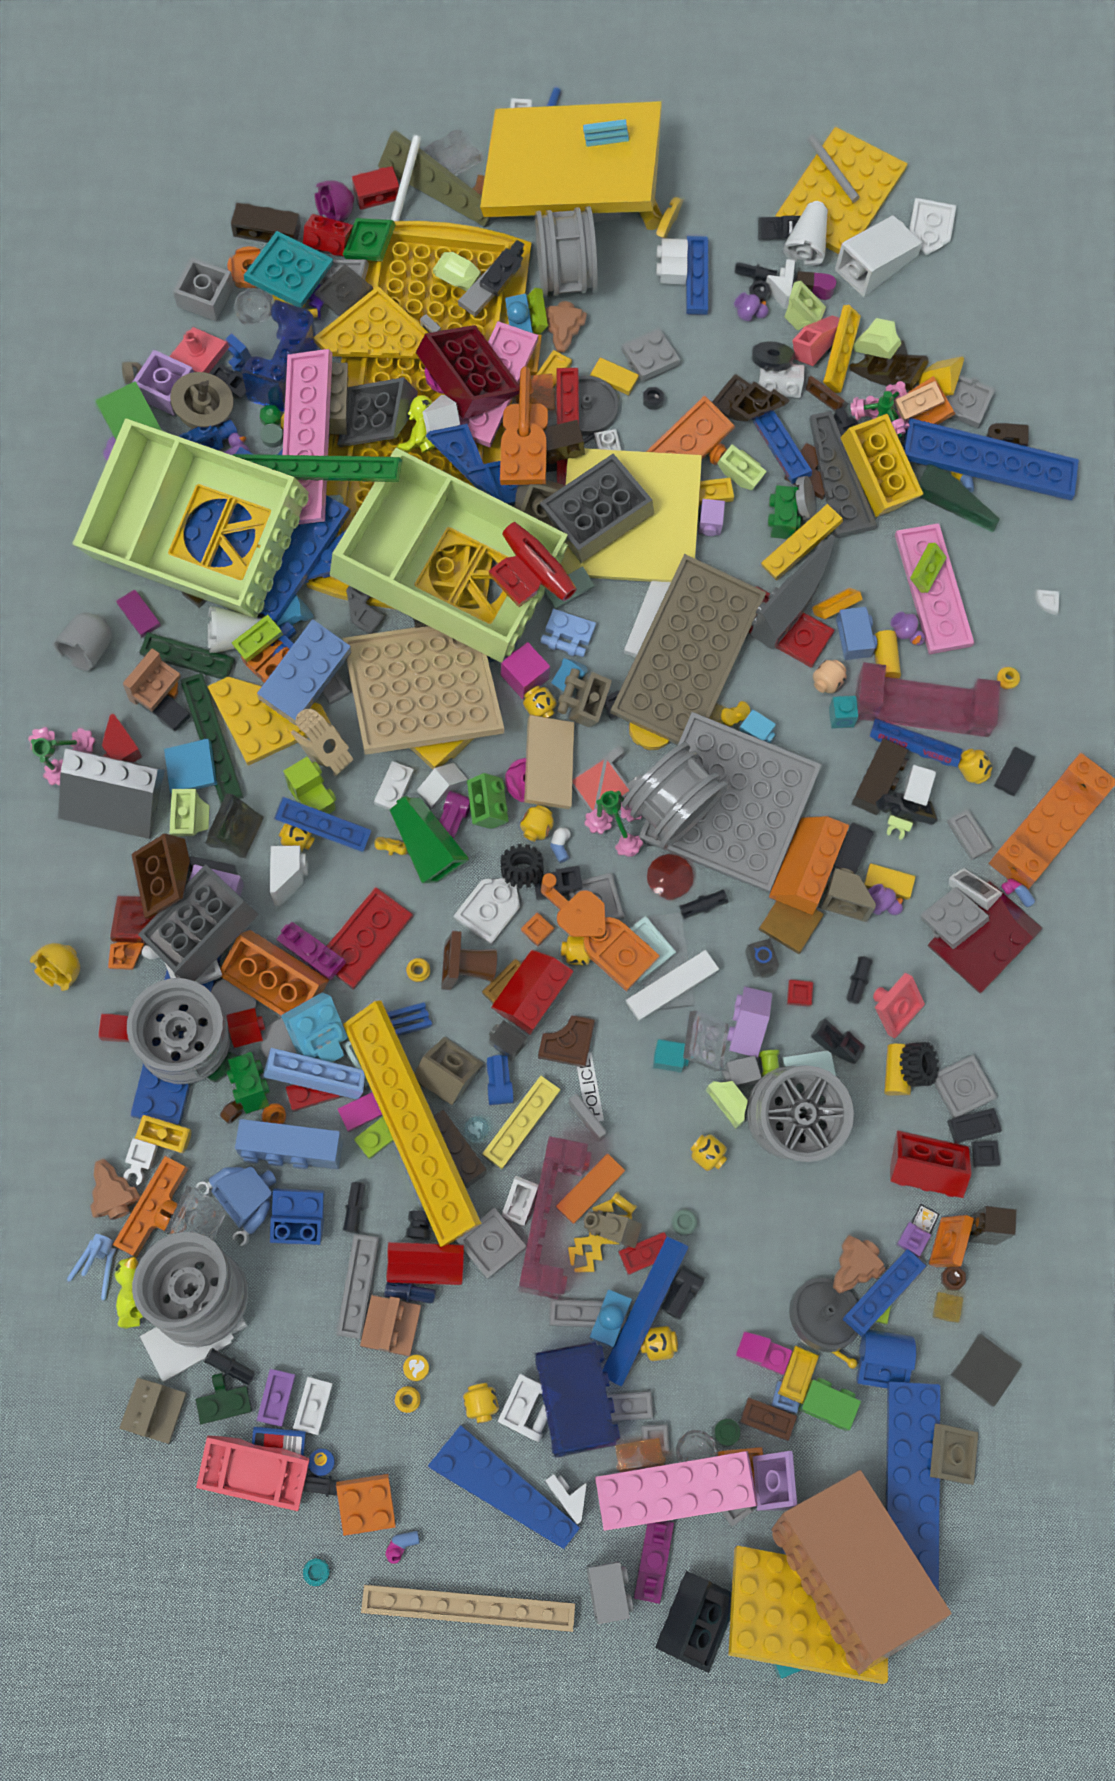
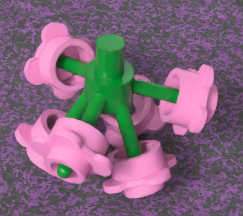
[850,381,910,437]

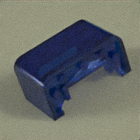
[242,300,318,411]
[534,1341,620,1459]

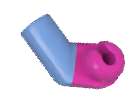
[1001,879,1035,907]
[385,1531,420,1564]

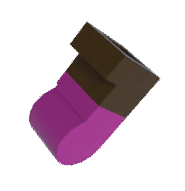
[795,271,836,300]

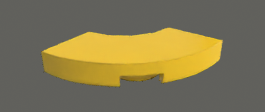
[656,197,684,238]

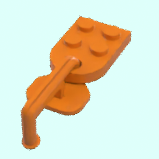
[500,366,548,485]
[541,873,660,992]

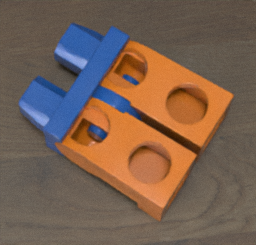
[241,622,297,683]

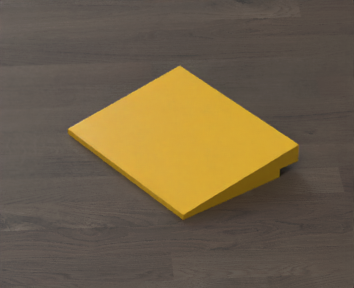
[480,101,662,217]

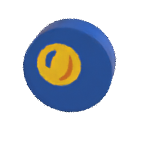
[309,1449,335,1476]

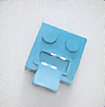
[281,992,348,1062]

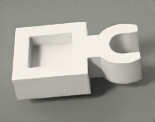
[123,1138,158,1185]

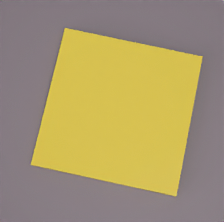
[561,448,702,582]

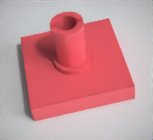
[169,327,229,373]
[873,973,925,1038]

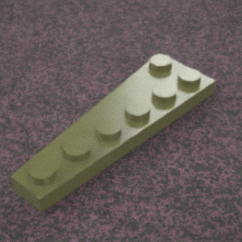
[378,130,491,226]

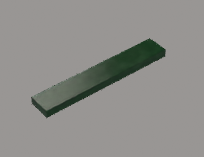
[180,673,244,805]

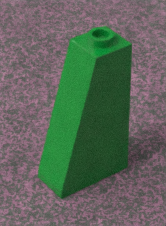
[389,796,469,884]

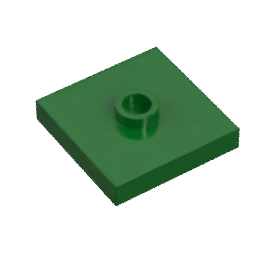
[343,218,396,261]

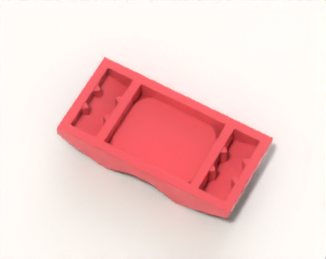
[196,1435,310,1511]

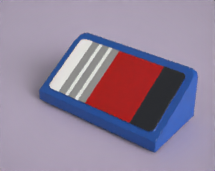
[252,1427,306,1456]

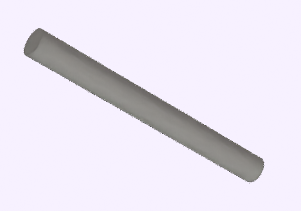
[807,134,859,202]

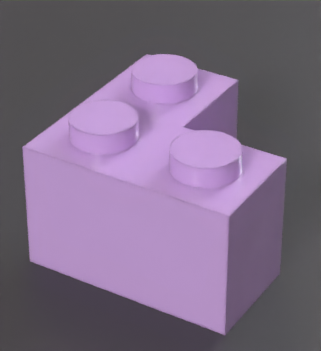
[727,986,772,1058]

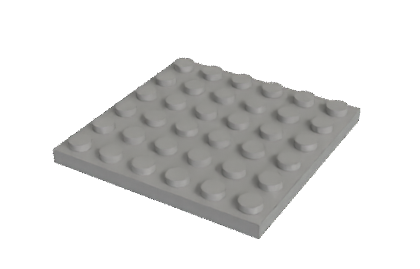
[639,712,822,893]

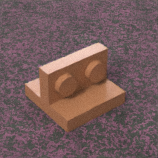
[123,648,181,712]
[360,1295,421,1357]

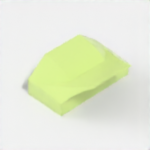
[433,252,481,291]
[784,281,826,330]
[853,318,901,359]
[717,445,767,490]
[170,789,210,836]
[706,1081,748,1129]

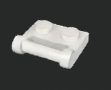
[497,1374,562,1442]

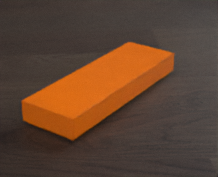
[556,1153,625,1225]

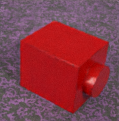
[226,1008,265,1048]

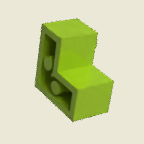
[283,756,337,814]

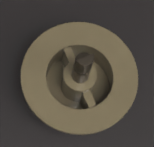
[170,372,233,429]

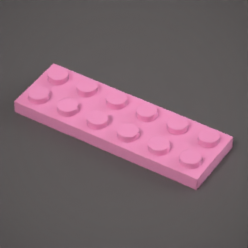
[457,321,538,447]
[895,523,974,654]
[595,1451,758,1531]

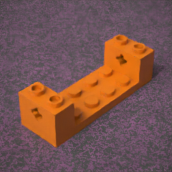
[988,753,1115,890]

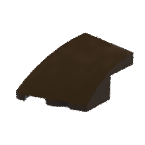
[849,340,929,390]
[712,373,790,421]

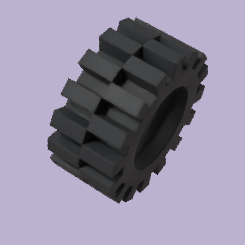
[500,844,544,888]
[900,1042,939,1087]

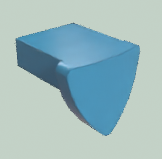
[277,595,314,628]
[551,658,588,695]

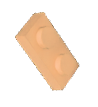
[894,381,945,421]

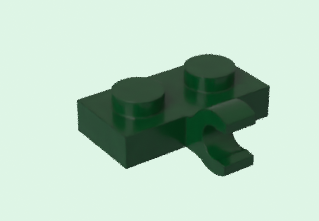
[195,1373,252,1425]

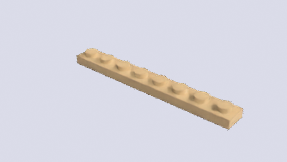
[361,1585,575,1632]

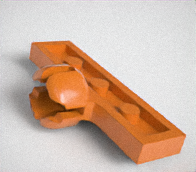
[113,1156,188,1258]

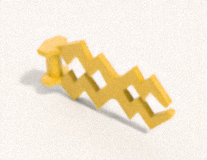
[568,1191,637,1272]

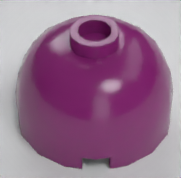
[314,180,354,222]

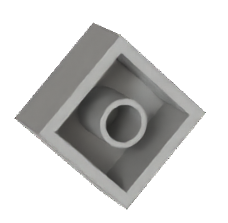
[173,257,234,321]
[586,1561,633,1624]

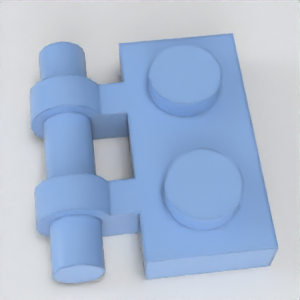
[540,609,596,657]

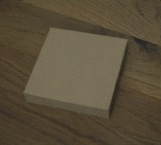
[930,1424,978,1485]

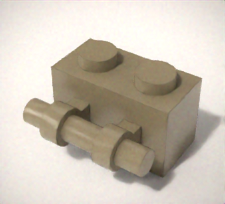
[557,668,612,728]

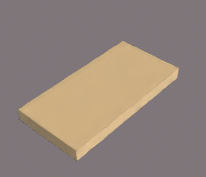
[524,715,574,809]

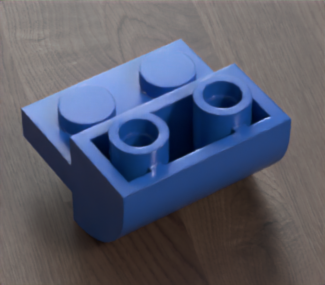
[270,1188,324,1245]
[856,1329,916,1388]

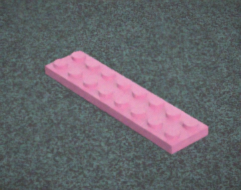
[282,349,332,524]

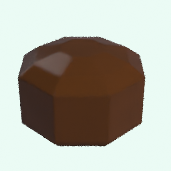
[220,1100,244,1124]
[941,1267,966,1291]

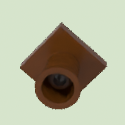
[441,931,497,990]

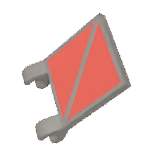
[572,746,643,813]

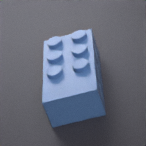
[257,619,351,726]
[235,1119,343,1170]

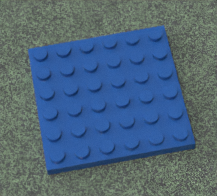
[184,447,351,623]

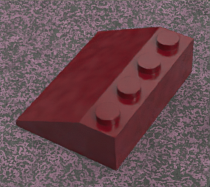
[415,325,520,419]

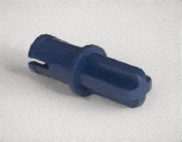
[384,1282,436,1304]

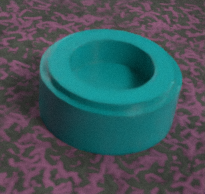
[303,1558,330,1586]

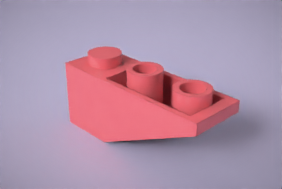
[792,315,840,366]

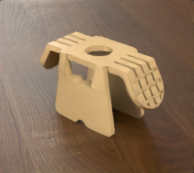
[291,709,353,777]

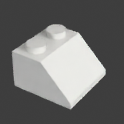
[270,846,308,907]

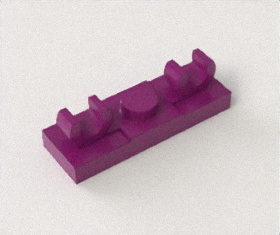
[276,921,346,981]
[634,1521,674,1604]

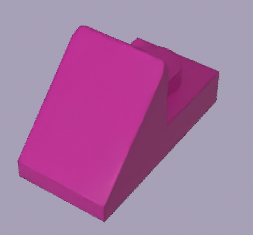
[735,1332,792,1375]

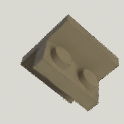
[119,1378,187,1444]

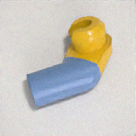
[951,471,974,493]

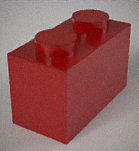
[352,166,399,210]

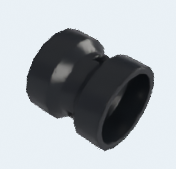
[405,1211,431,1240]

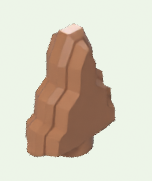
[545,301,587,353]
[90,1158,140,1220]
[833,1235,886,1294]

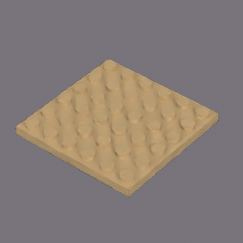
[343,626,504,755]

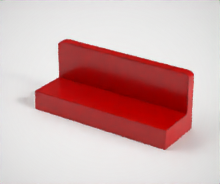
[386,1242,464,1285]

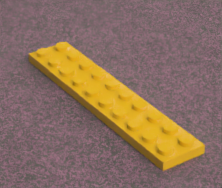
[343,1000,482,1247]

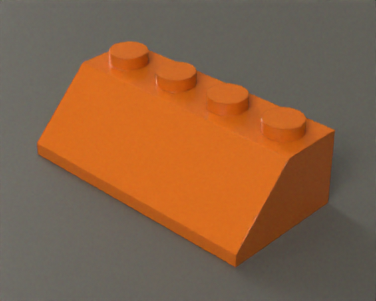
[769,816,849,915]
[220,930,329,1015]

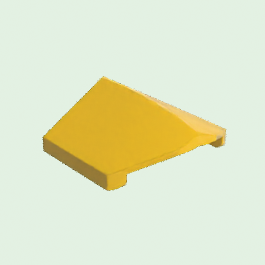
[918,356,964,396]

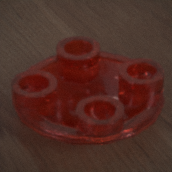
[646,854,694,901]

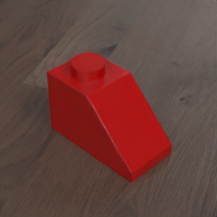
[102,713,142,763]

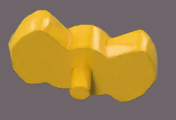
[721,701,750,727]
[374,837,408,856]

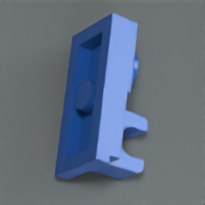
[225,333,257,373]

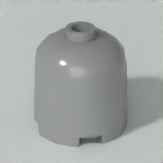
[53,612,112,672]

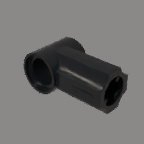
[661,1265,705,1320]

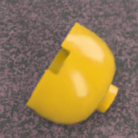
[30,943,81,991]

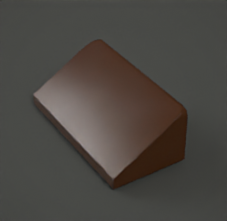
[806,376,848,411]

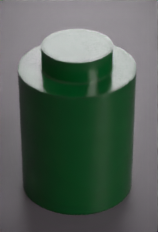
[711,1419,741,1447]

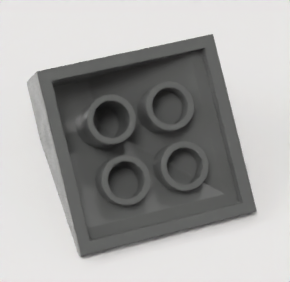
[337,377,418,447]

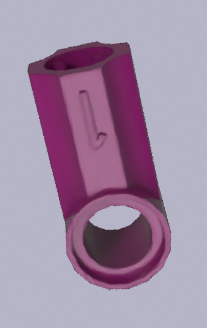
[439,790,470,839]

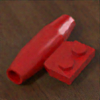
[489,522,577,607]

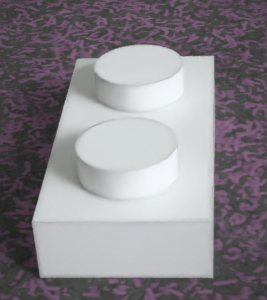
[374,761,414,810]
[293,1377,333,1435]

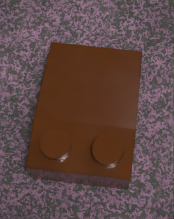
[131,833,190,919]

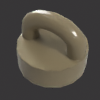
[121,361,142,384]

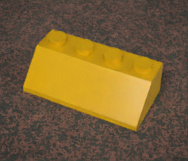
[840,414,923,517]

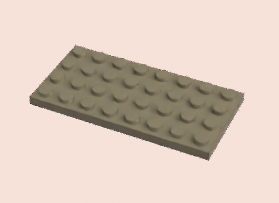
[610,554,766,745]

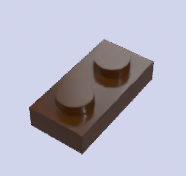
[739,1397,797,1441]

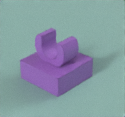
[896,1222,931,1257]

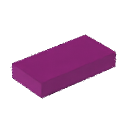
[116,589,161,638]

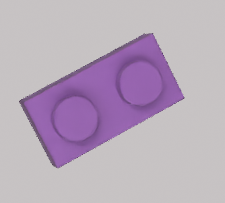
[257,1369,296,1427]

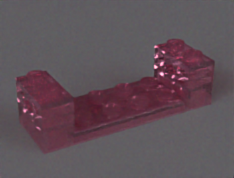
[855,662,1001,738]
[518,1136,592,1300]

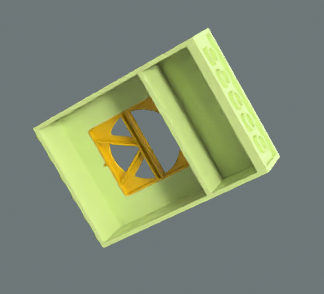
[72,418,309,619]
[330,448,568,662]

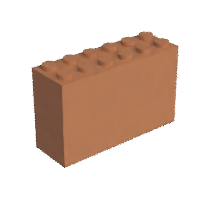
[771,1470,952,1675]

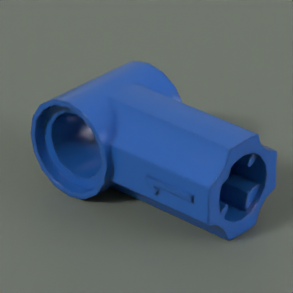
[487,1055,514,1105]

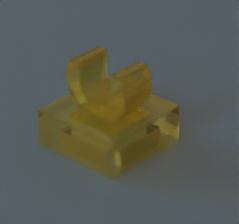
[932,1292,963,1323]

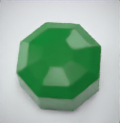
[259,405,282,426]

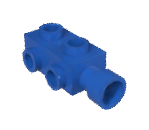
[178,419,238,450]

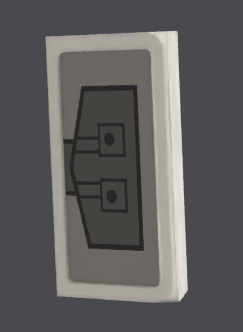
[949,868,1002,911]

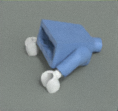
[196,1167,276,1246]

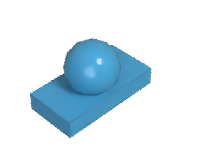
[505,294,533,333]
[589,1289,632,1348]

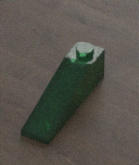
[919,464,1000,533]

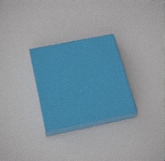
[164,739,217,794]

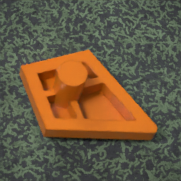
[108,937,146,970]

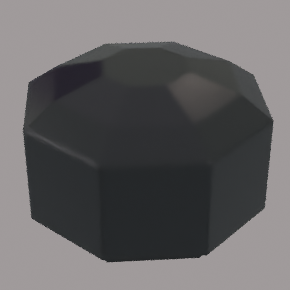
[749,280,770,303]
[643,387,664,410]

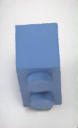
[836,607,877,660]

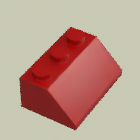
[491,949,574,1035]
[890,1130,971,1198]

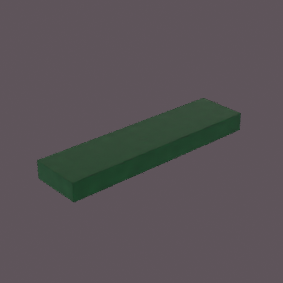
[139,632,235,680]

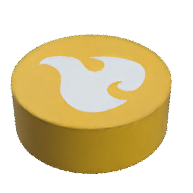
[403,1355,429,1382]

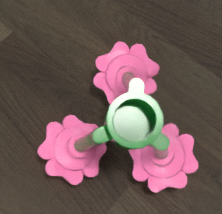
[28,727,95,786]
[584,791,643,857]

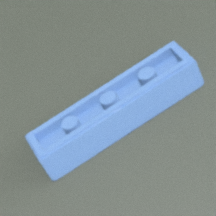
[263,1048,365,1099]

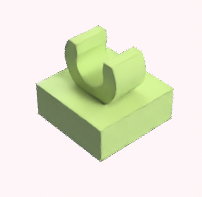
[887,812,913,840]

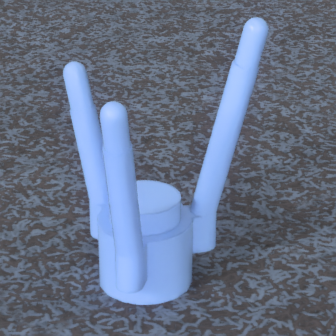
[67,1234,116,1301]

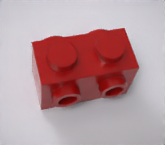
[303,214,353,256]

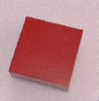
[787,979,813,1007]

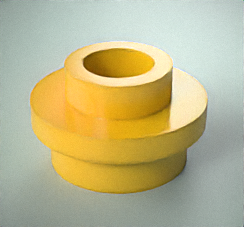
[997,667,1020,689]
[406,958,430,982]
[395,1386,420,1413]

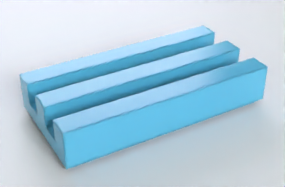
[583,119,629,147]

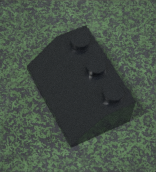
[655,1571,732,1673]

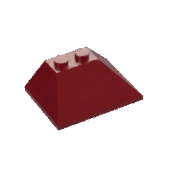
[927,881,1043,994]

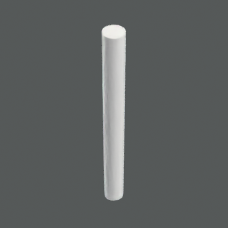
[391,135,422,221]

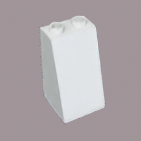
[835,215,922,297]

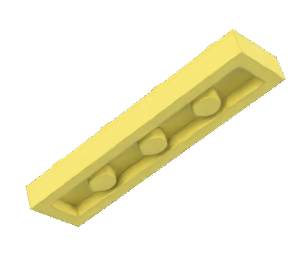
[482,1076,561,1170]

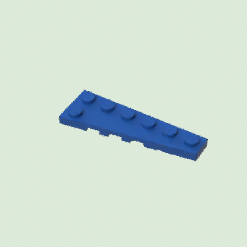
[428,1425,580,1549]

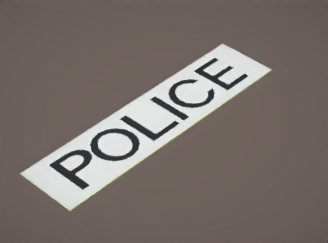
[577,1052,604,1121]

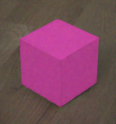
[500,642,550,700]

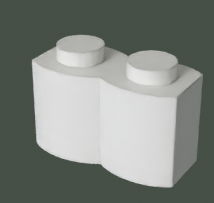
[656,238,688,285]

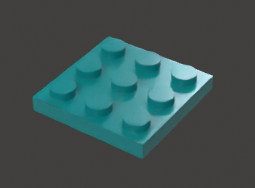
[244,231,333,309]

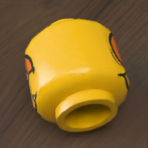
[520,805,554,842]

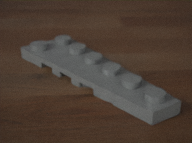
[809,411,877,538]

